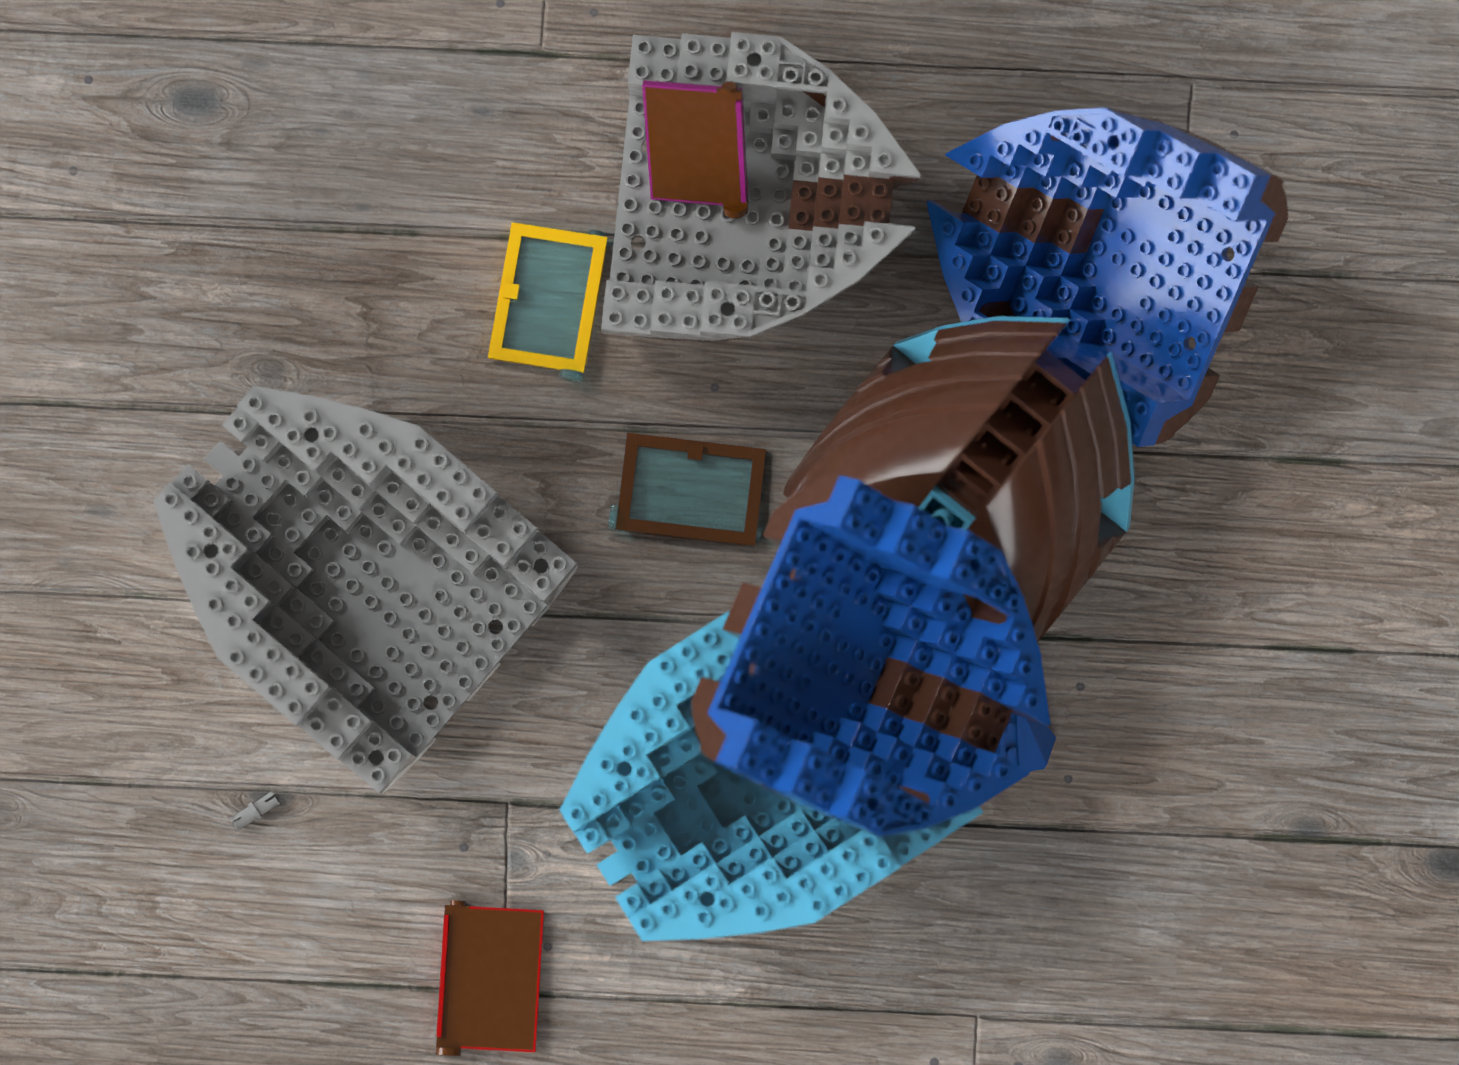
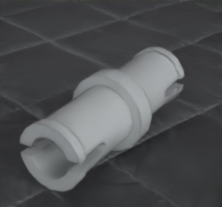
[230,791,280,831]

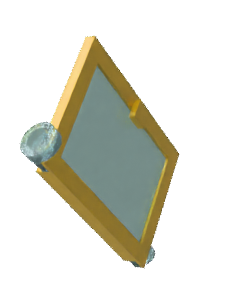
[488,222,608,382]

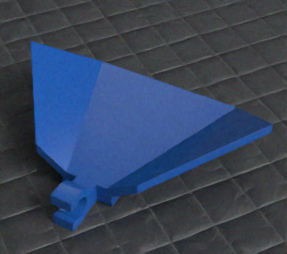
[995,714,1056,772]

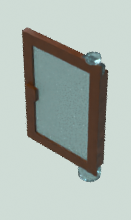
[608,433,766,547]

